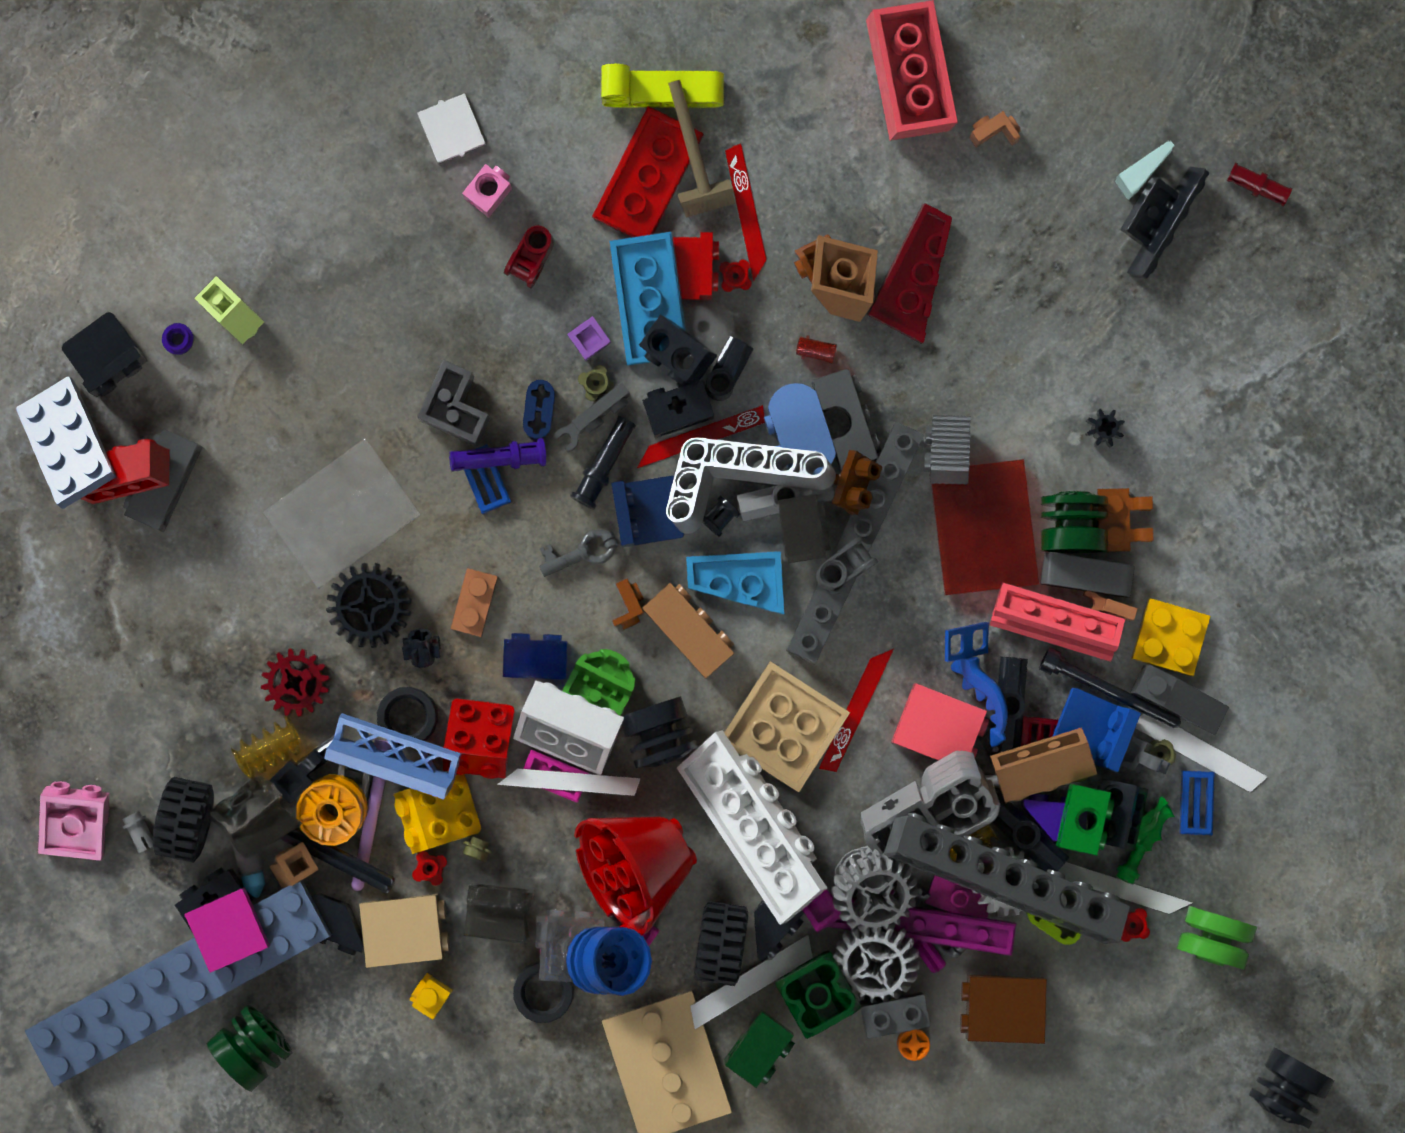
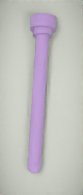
[351,739,396,891]

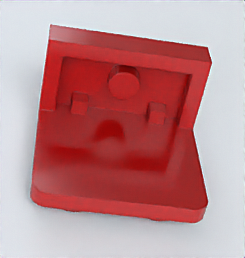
[673,232,719,301]
[443,698,514,779]

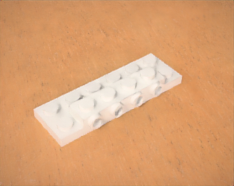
[677,730,827,925]

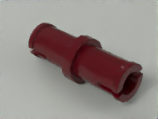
[1227,162,1293,207]

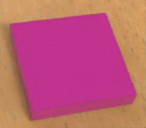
[185,887,270,973]

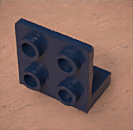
[611,476,684,548]

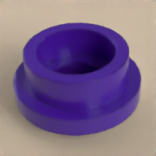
[162,323,194,355]

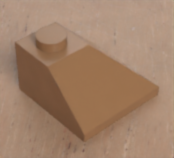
[811,235,878,322]

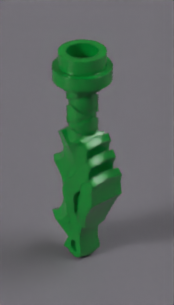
[1116,796,1175,885]

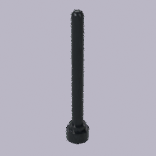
[1039,647,1181,728]

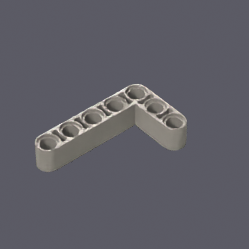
[666,438,836,534]

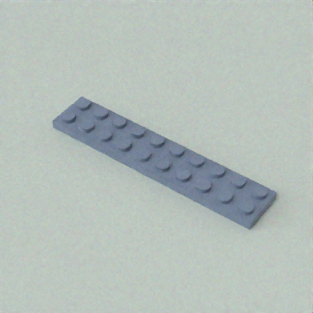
[25,880,332,1087]

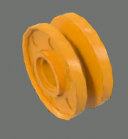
[296,774,367,846]

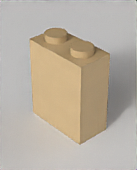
[359,894,450,968]

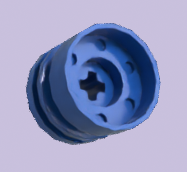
[566,927,652,996]

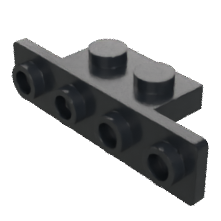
[1120,167,1209,279]

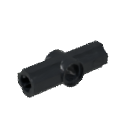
[992,656,1028,753]
[992,792,1069,872]

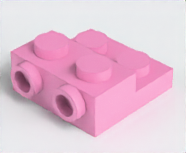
[38,781,109,861]

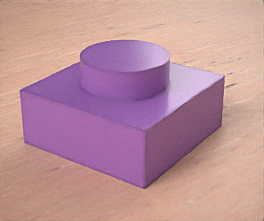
[567,316,611,361]

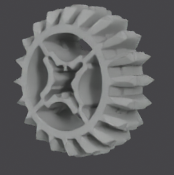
[831,848,918,934]
[833,922,920,1004]

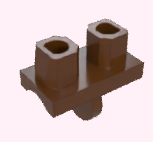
[832,450,882,515]

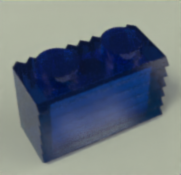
[503,633,569,680]

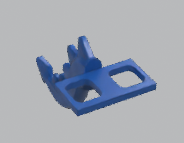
[945,622,1008,747]

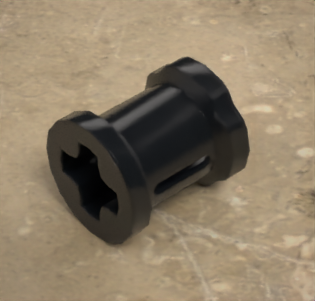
[702,495,741,537]

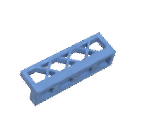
[324,713,461,799]

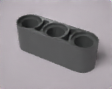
[1040,553,1135,598]

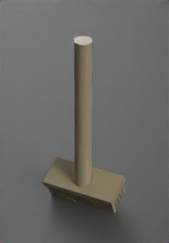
[668,80,735,218]

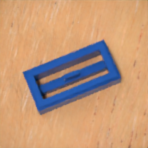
[464,444,512,515]
[1179,771,1215,835]

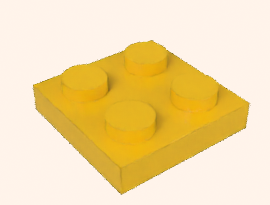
[1131,598,1211,677]

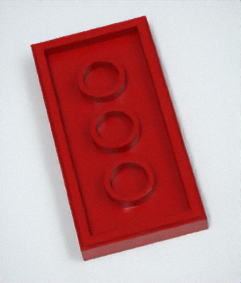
[592,106,704,238]

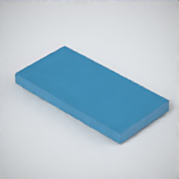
[609,232,690,366]

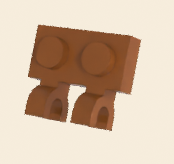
[1097,488,1154,552]

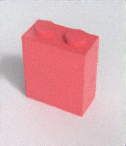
[891,683,989,761]

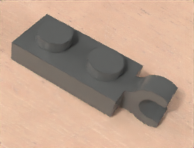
[555,382,630,452]

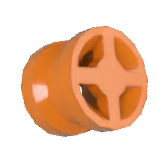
[897,1029,930,1061]

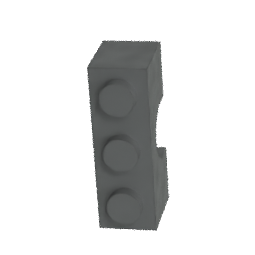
[811,368,881,472]

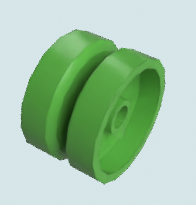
[1176,906,1257,970]

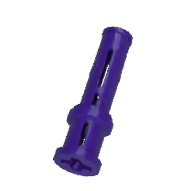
[449,438,546,472]

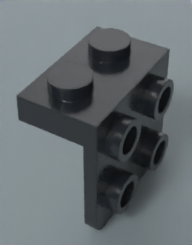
[62,312,148,397]

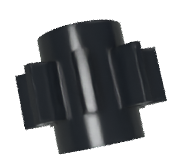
[1085,409,1125,448]
[402,628,441,668]

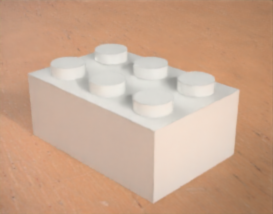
[513,680,624,775]

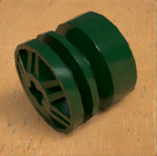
[1041,491,1108,553]
[206,1005,293,1092]

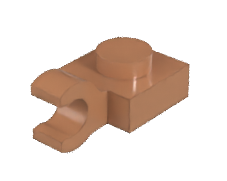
[1083,591,1138,622]

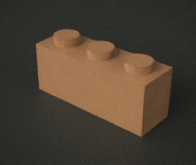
[642,583,734,679]
[990,728,1097,803]

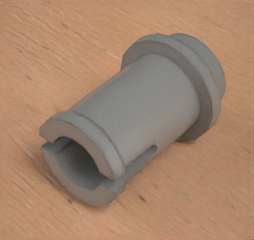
[122,811,153,853]

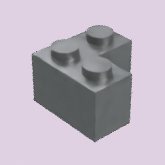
[417,360,491,447]

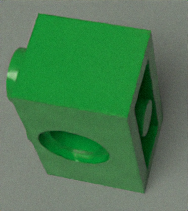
[1056,784,1114,856]

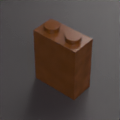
[960,974,1047,1044]

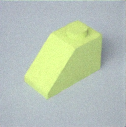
[195,276,264,345]

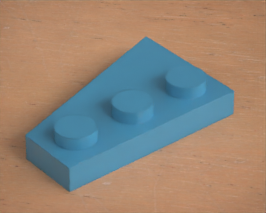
[686,551,784,615]

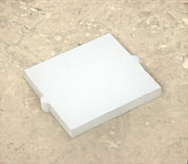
[417,93,486,164]

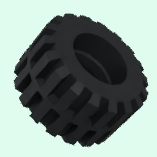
[153,777,214,863]
[694,901,748,986]

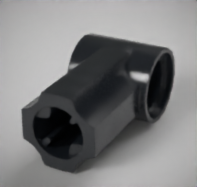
[706,336,754,401]

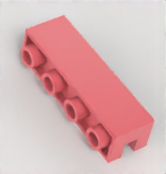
[989,583,1125,662]

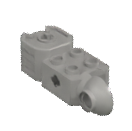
[833,751,1000,891]

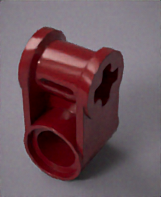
[503,225,554,289]

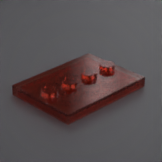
[929,459,1039,596]

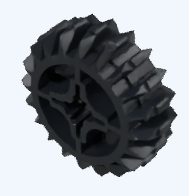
[326,563,412,648]

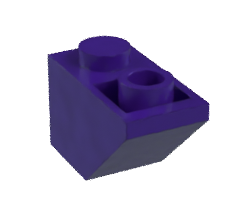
[1021,794,1087,841]

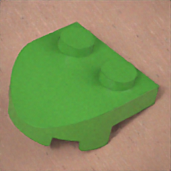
[562,649,635,716]

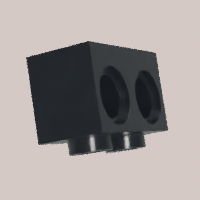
[639,314,718,386]
[1088,778,1149,851]

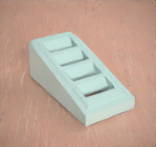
[1115,141,1174,200]

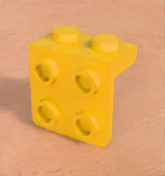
[394,775,481,854]

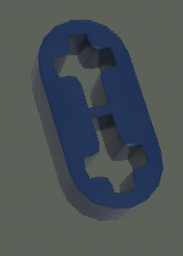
[523,380,555,440]

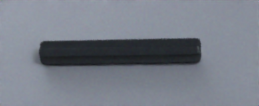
[280,823,395,893]

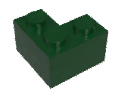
[724,1010,795,1088]

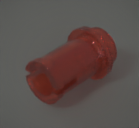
[796,335,837,364]

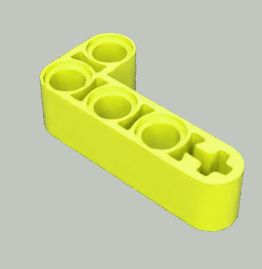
[601,64,724,108]

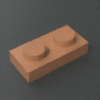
[451,568,498,637]

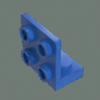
[1052,688,1141,772]

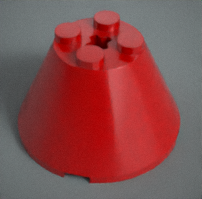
[574,816,697,935]

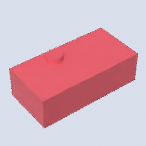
[866,0,958,141]

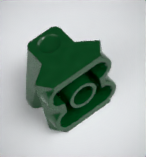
[775,950,861,1039]

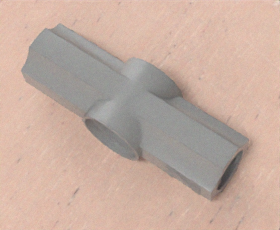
[736,485,834,522]

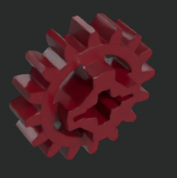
[261,648,331,717]

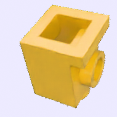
[409,973,453,1020]

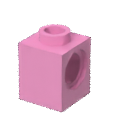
[462,164,512,218]

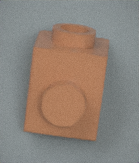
[969,111,1021,148]

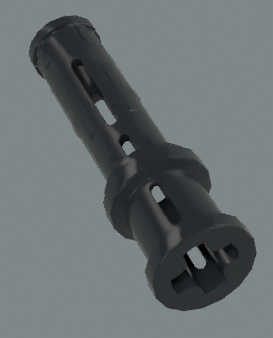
[570,416,636,510]

